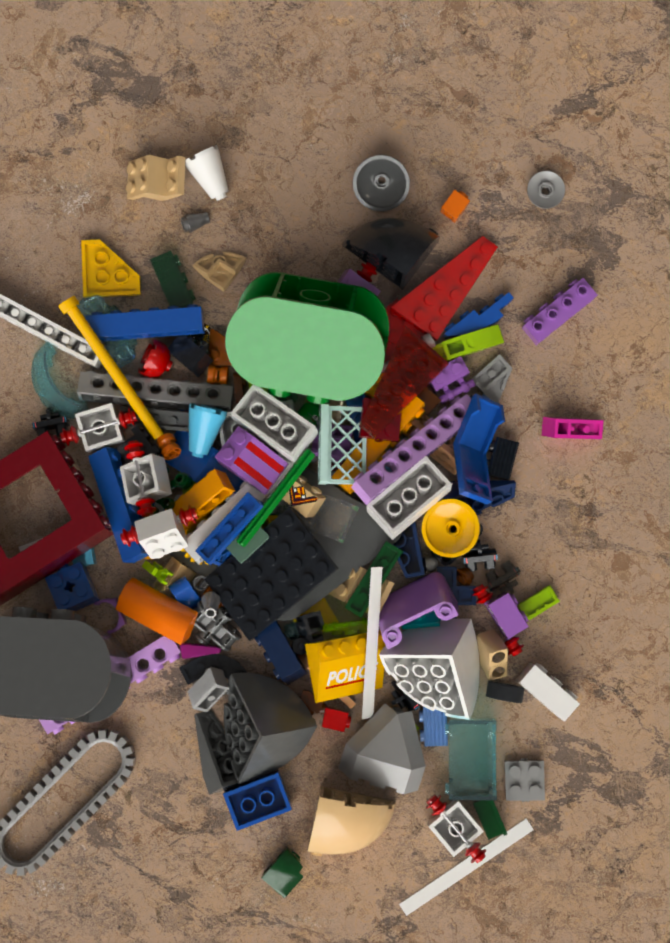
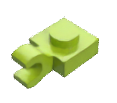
[142,560,173,585]

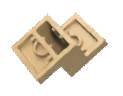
[126,155,185,201]
[329,567,395,614]

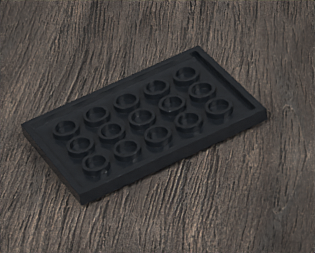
[204,507,339,641]

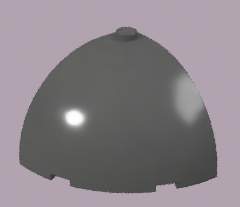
[224,673,317,784]

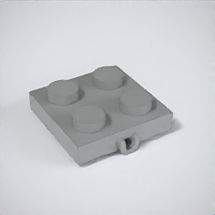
[505,758,545,802]

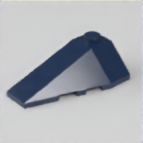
[438,480,516,516]

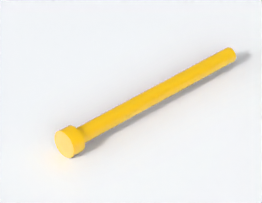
[58,296,164,440]

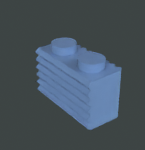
[419,706,448,747]

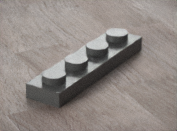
[120,405,189,432]

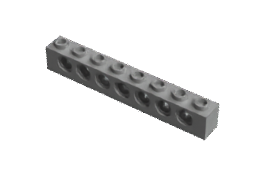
[77,371,234,412]

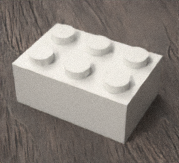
[515,663,580,722]

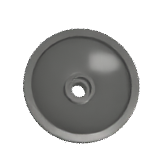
[353,154,410,211]

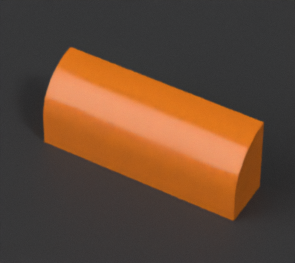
[115,577,198,645]

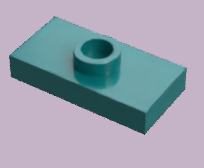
[401,610,441,630]

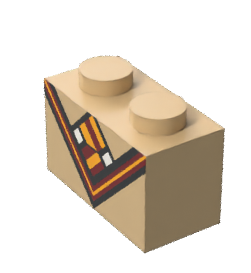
[282,475,326,518]

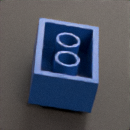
[223,770,293,831]

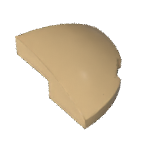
[193,252,246,292]

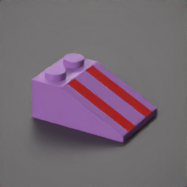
[215,426,289,495]

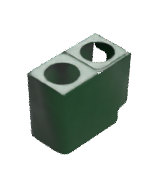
[261,846,303,898]

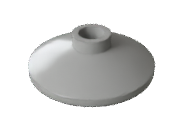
[527,171,565,209]

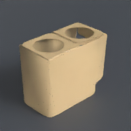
[477,629,508,681]

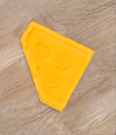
[81,239,141,298]

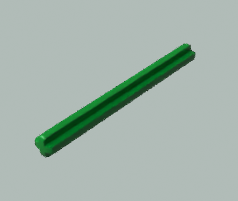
[236,449,315,547]

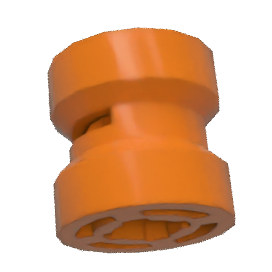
[207,365,229,384]
[156,433,181,460]

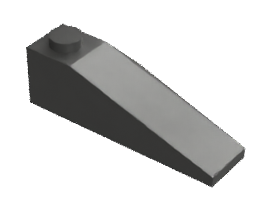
[194,710,243,795]

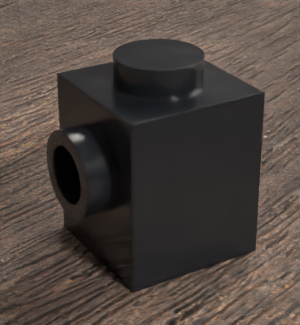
[295,610,326,636]

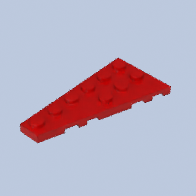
[390,236,498,341]

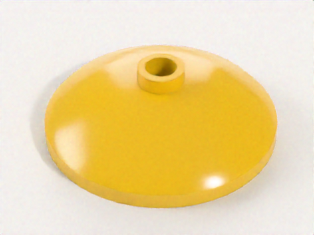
[422,499,480,558]

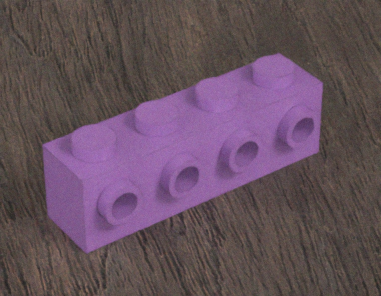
[522,278,598,345]

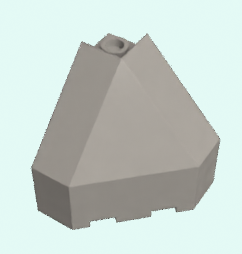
[339,703,426,794]

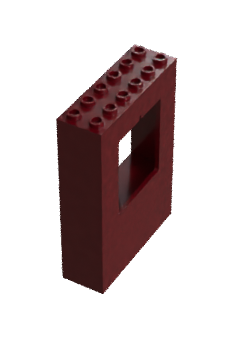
[0,431,114,606]

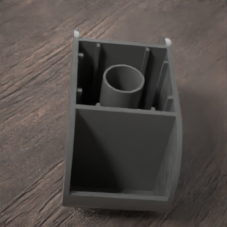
[0,607,131,723]

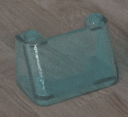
[445,718,497,801]

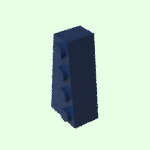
[393,521,426,578]
[254,620,308,685]

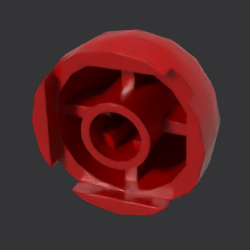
[138,338,173,377]

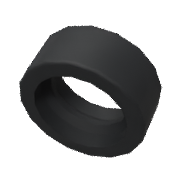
[486,681,525,703]

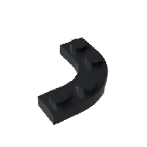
[179,654,248,685]

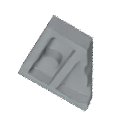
[472,354,512,403]

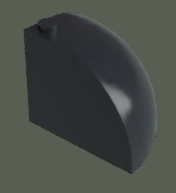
[342,218,440,290]

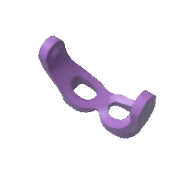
[94,597,127,634]

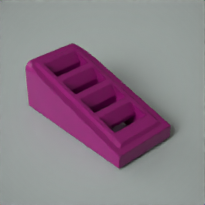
[180,642,222,659]

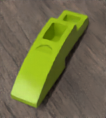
[425,325,505,367]

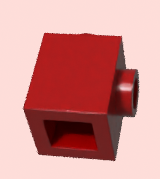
[322,706,351,732]

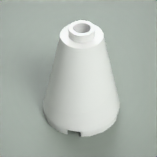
[185,145,229,201]

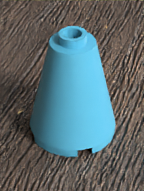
[189,403,227,458]

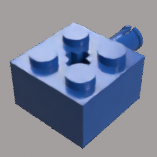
[45,562,100,612]

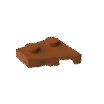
[208,329,233,367]

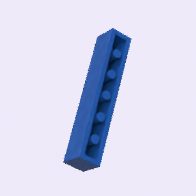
[86,304,205,342]
[88,447,149,563]

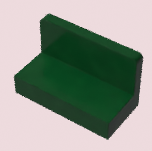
[472,795,508,840]

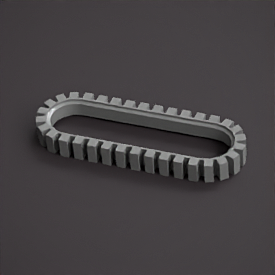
[0,729,136,876]

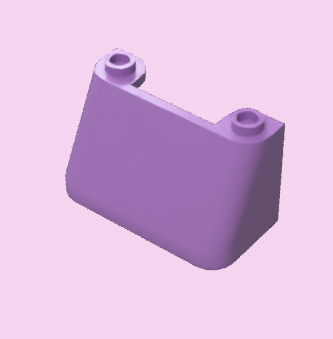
[379,572,459,649]

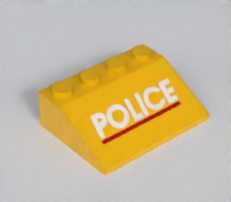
[305,630,385,703]

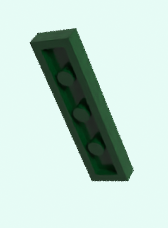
[345,541,403,618]

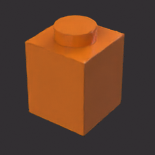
[440,190,470,223]

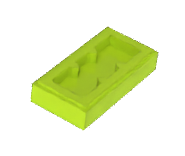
[517,585,560,620]

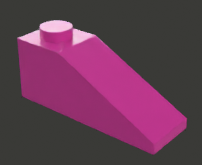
[541,416,604,439]

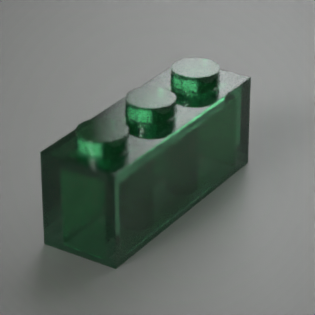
[150,251,196,308]

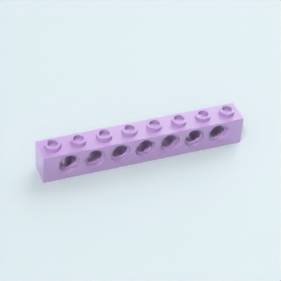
[351,394,471,505]
[39,636,181,735]

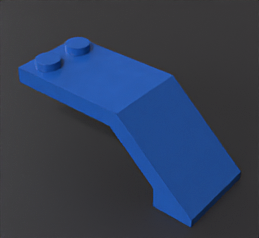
[453,394,505,504]
[160,431,245,502]

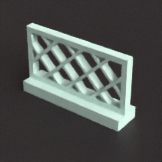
[318,404,367,485]

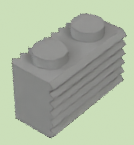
[187,667,229,712]

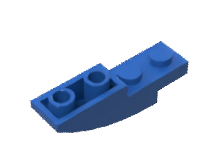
[443,292,514,339]

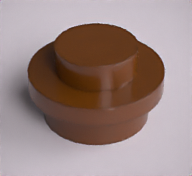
[456,567,474,585]

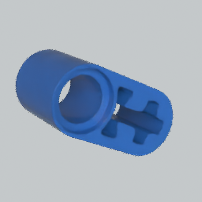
[168,575,201,609]

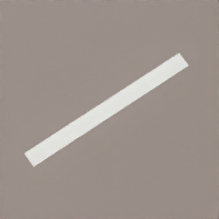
[362,567,382,719]
[399,819,534,916]

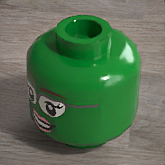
[296,402,320,428]

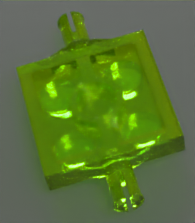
[323,618,368,636]

